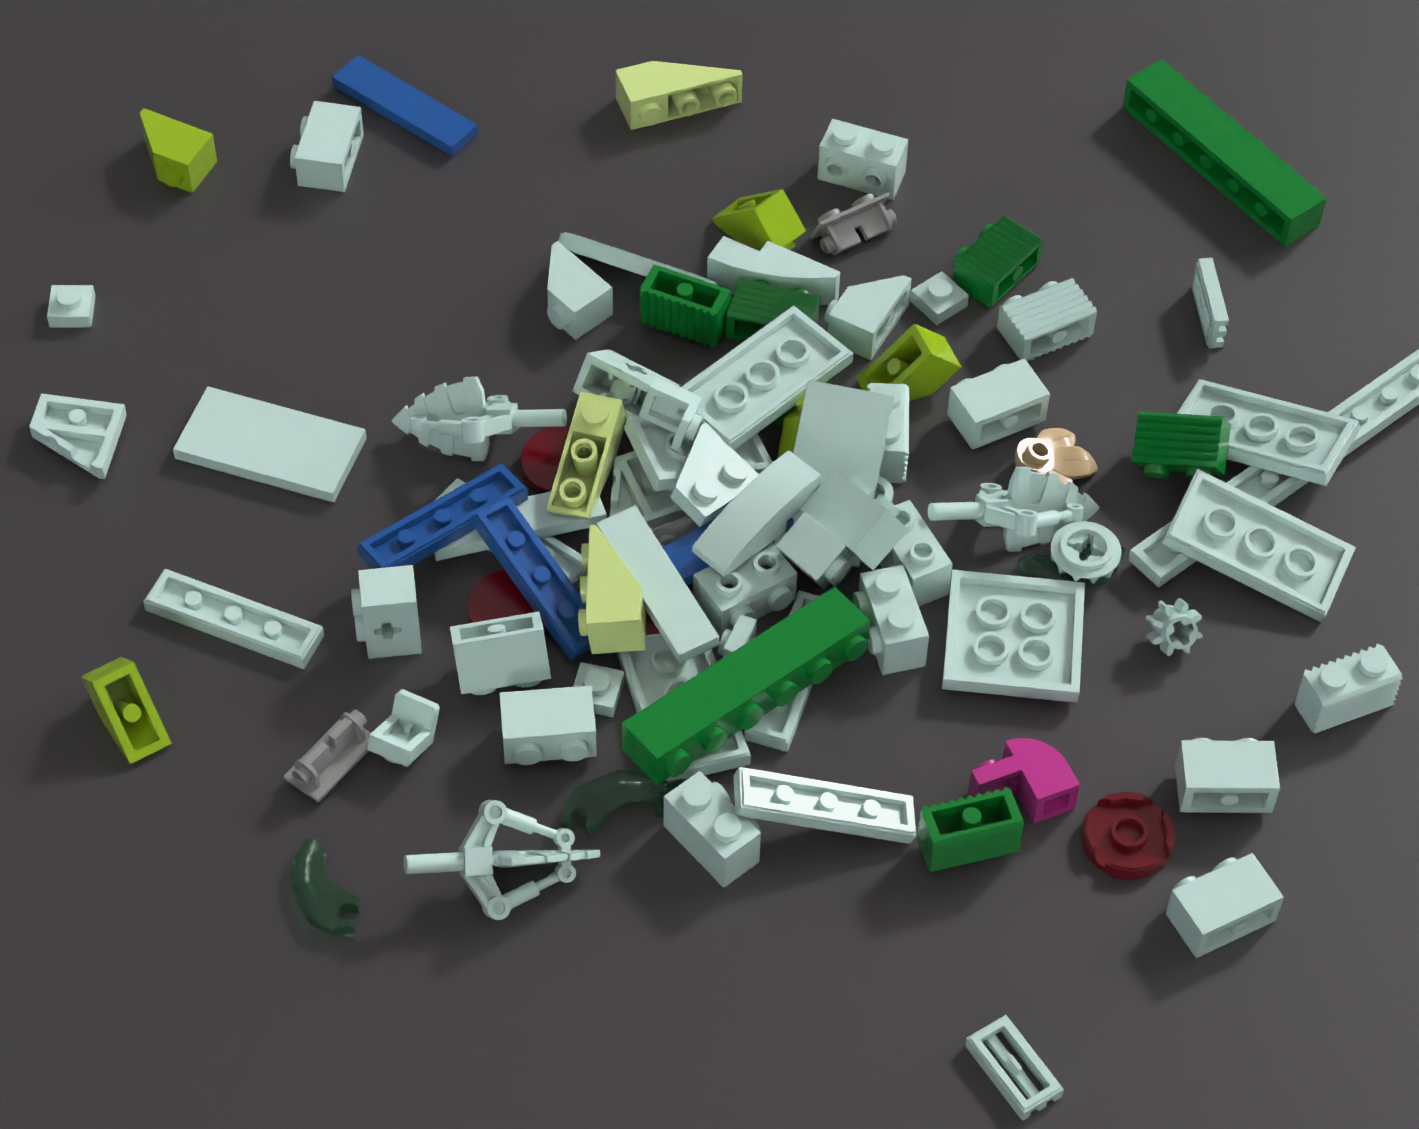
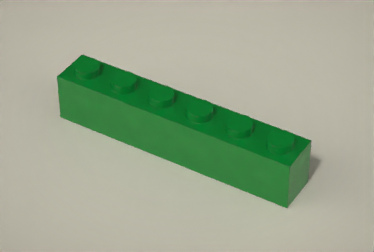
[1122,59,1327,247]
[622,587,870,785]

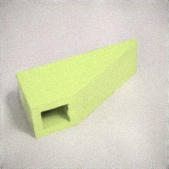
[615,61,743,130]
[546,391,626,520]
[578,525,647,654]

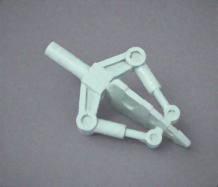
[392,377,567,461]
[928,467,1100,552]
[404,800,600,920]

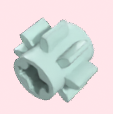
[1145,598,1203,656]

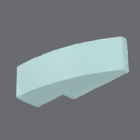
[707,236,840,305]
[692,450,821,577]

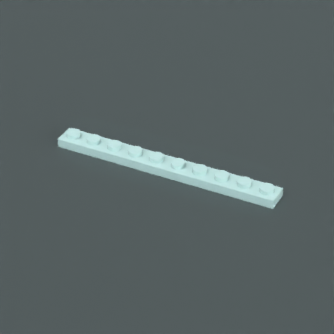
[1128,349,1419,587]

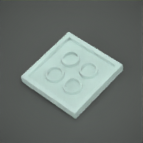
[942,570,1085,703]

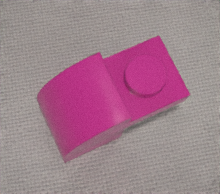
[968,738,1080,824]

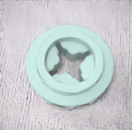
[1051,521,1122,584]

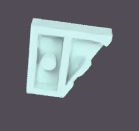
[29,394,127,479]
[670,422,759,527]
[610,451,688,529]

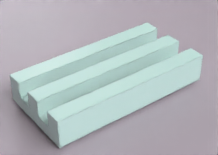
[1191,258,1229,348]
[965,1015,1064,1121]

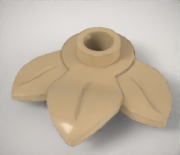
[1015,428,1098,484]

